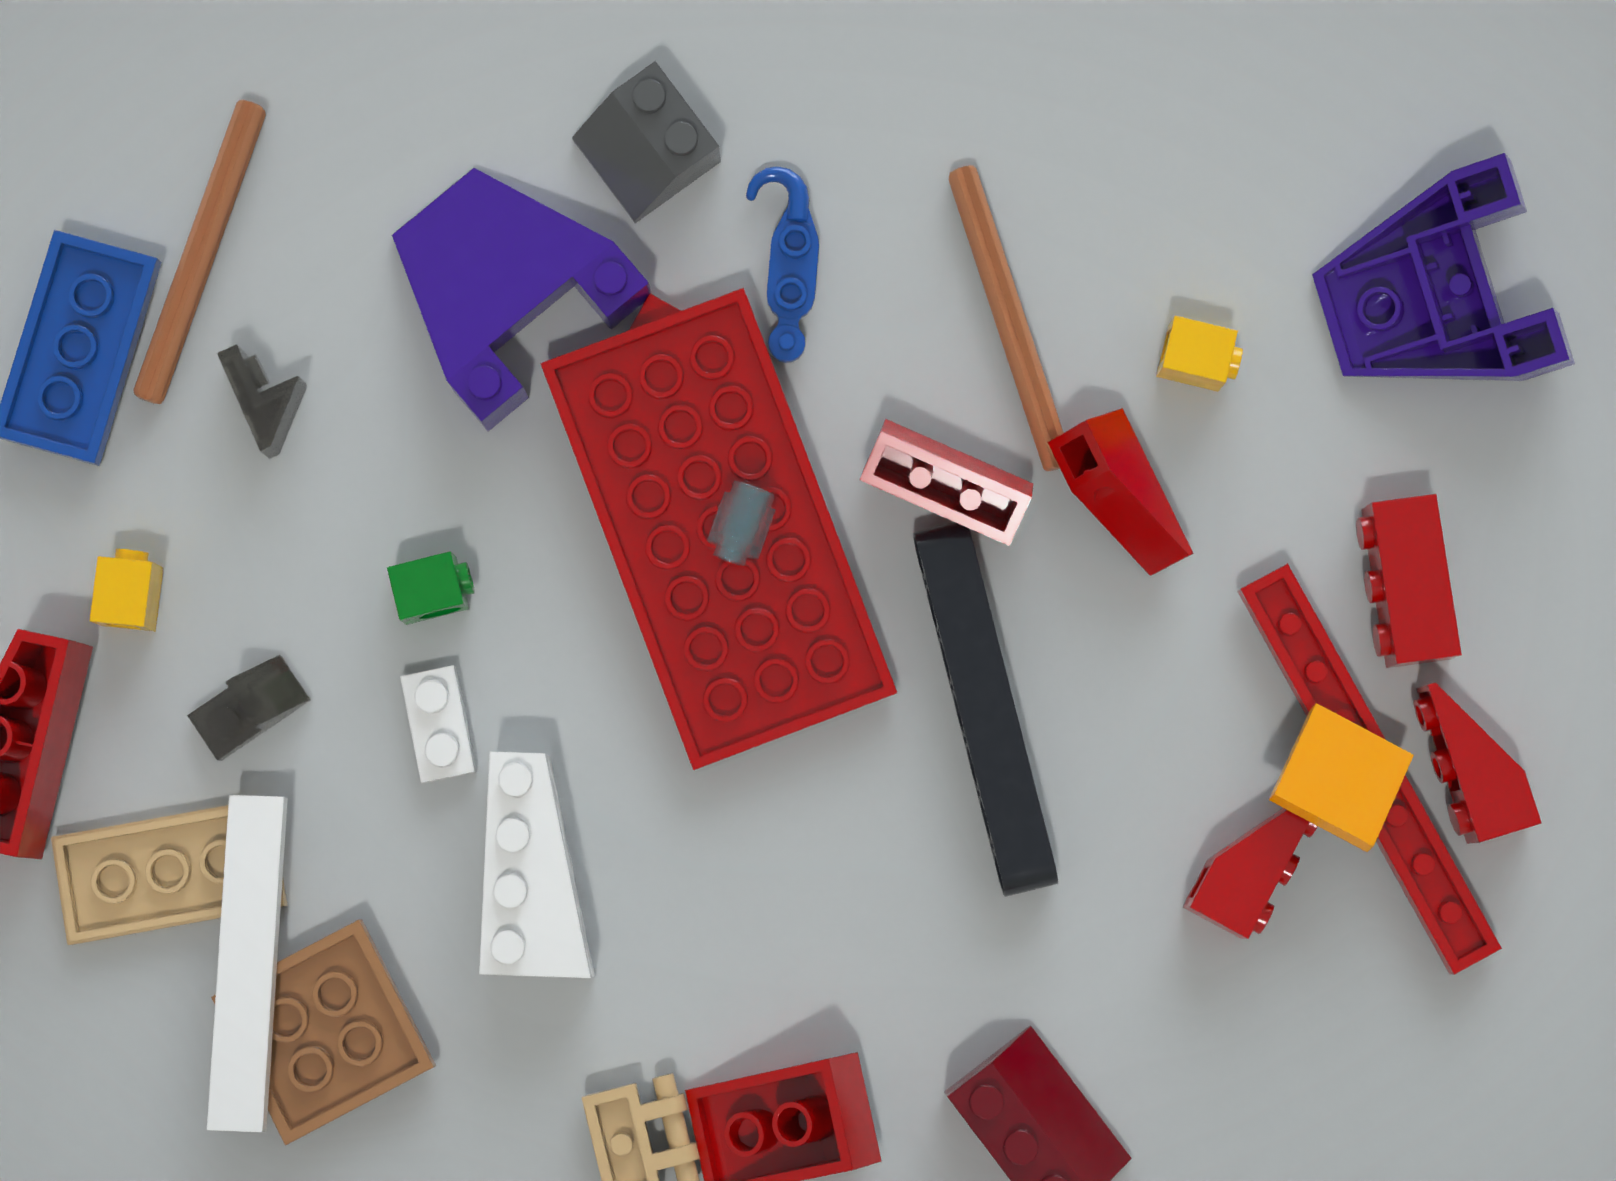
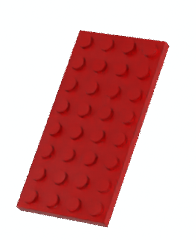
[540,288,897,770]

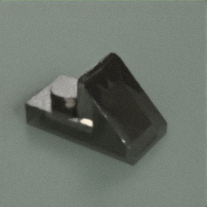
[217,344,307,459]
[187,655,311,761]

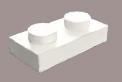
[400,665,477,784]

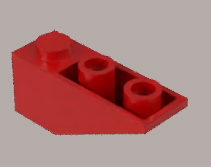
[1047,408,1194,576]
[1414,682,1542,844]
[1183,808,1318,939]

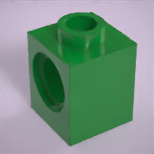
[387,551,475,625]

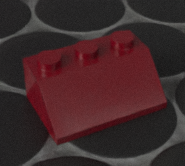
[944,1025,1132,1181]

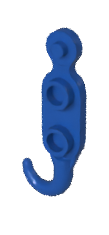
[746,166,819,363]

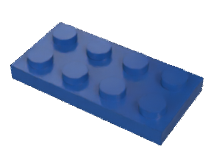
[0,230,162,466]

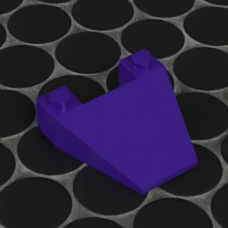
[1312,153,1575,381]
[392,168,651,432]

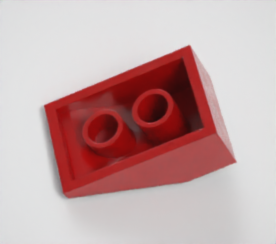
[685,1052,882,1181]

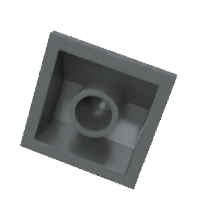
[572,61,721,224]

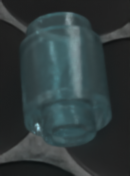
[707,481,776,566]

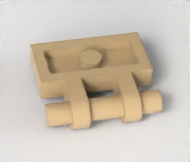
[581,1073,700,1181]

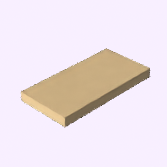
[51,805,288,945]

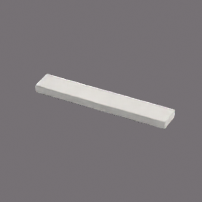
[207,795,288,1132]

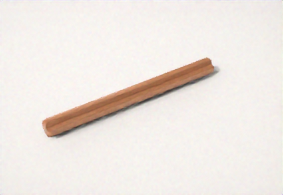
[133,100,266,404]
[948,165,1064,471]

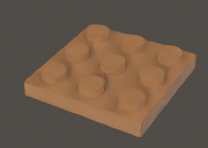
[211,919,436,1146]

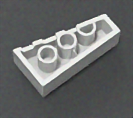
[479,751,595,978]

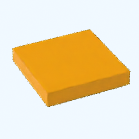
[1269,703,1414,852]

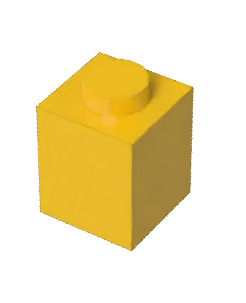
[1156,315,1243,392]
[90,549,164,632]

